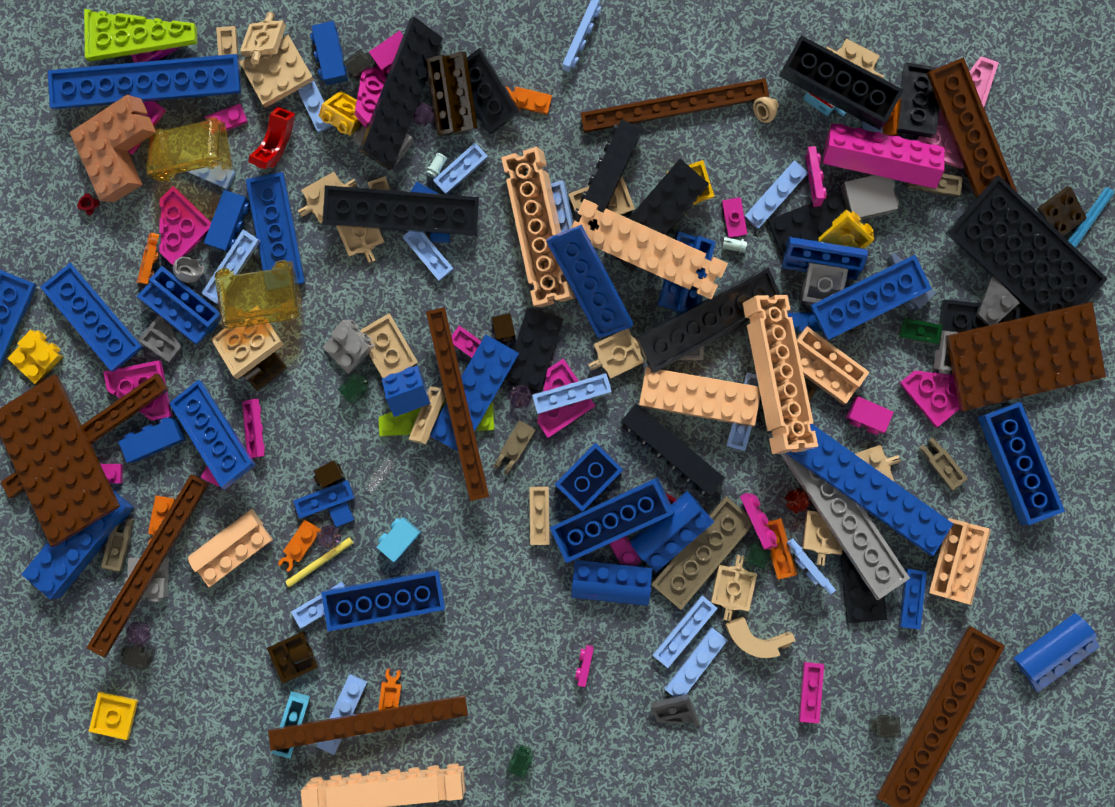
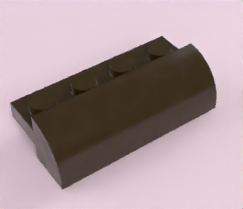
[426,51,477,136]

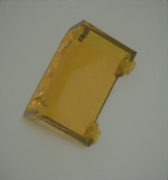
[146,117,232,182]
[215,260,302,329]

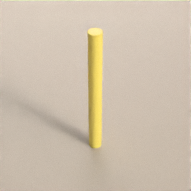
[285,537,354,588]

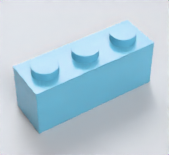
[271,691,310,759]

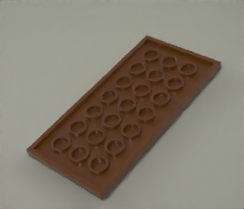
[946,302,1106,411]
[0,375,120,547]

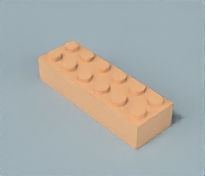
[639,367,760,427]

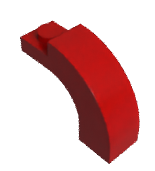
[248,107,295,169]

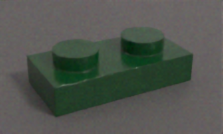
[900,318,943,344]

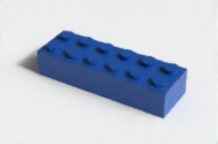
[977,402,1065,525]
[550,477,674,563]
[21,489,135,599]
[321,569,446,631]

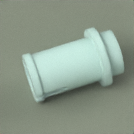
[426,153,447,178]
[722,237,747,254]

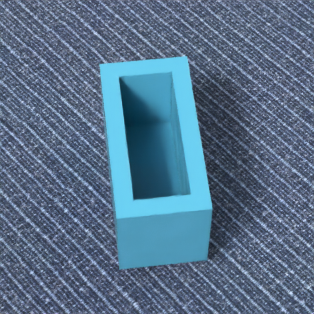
[377,517,421,562]

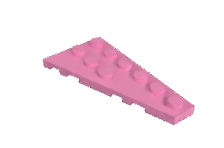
[917,57,999,169]

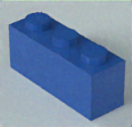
[310,21,349,85]
[204,190,250,253]
[118,417,186,463]

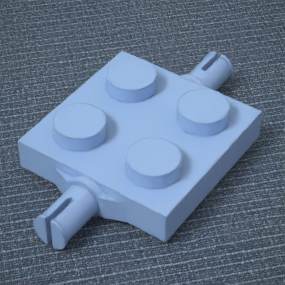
[787,538,836,595]

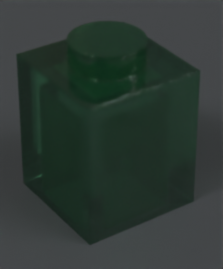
[337,373,370,404]
[744,543,772,569]
[506,744,534,779]

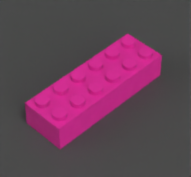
[823,123,944,189]

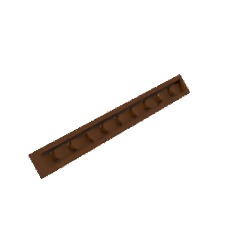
[580,78,769,133]
[426,307,490,501]
[0,373,169,499]
[86,474,209,658]
[268,695,468,751]

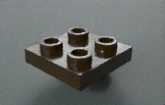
[1037,186,1087,236]
[242,352,288,391]
[267,631,319,684]

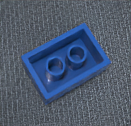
[555,443,623,512]

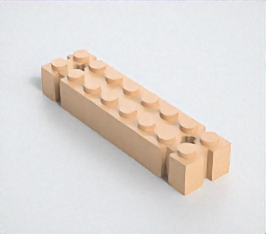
[501,147,576,308]
[571,199,728,299]
[743,295,818,454]
[301,764,466,807]

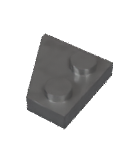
[976,276,1019,326]
[138,315,182,364]
[651,694,700,727]

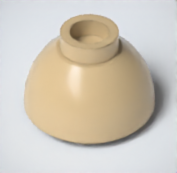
[753,97,779,123]

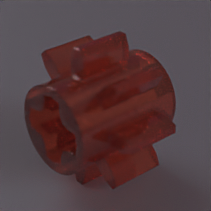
[785,488,810,514]

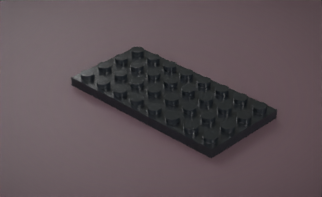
[946,175,1108,315]

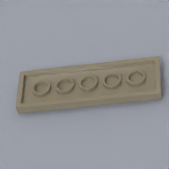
[651,496,753,610]

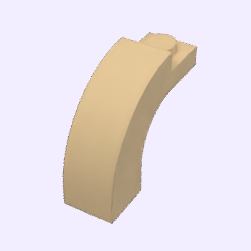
[724,616,796,658]

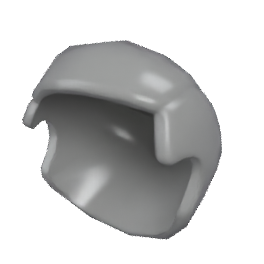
[173,257,205,283]

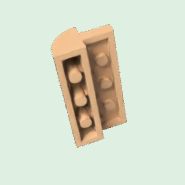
[796,326,869,405]
[188,509,273,587]
[929,518,991,605]

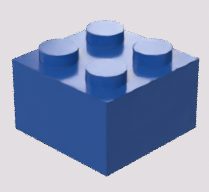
[382,365,431,417]

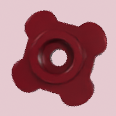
[77,193,100,216]

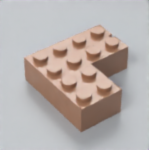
[70,95,156,202]

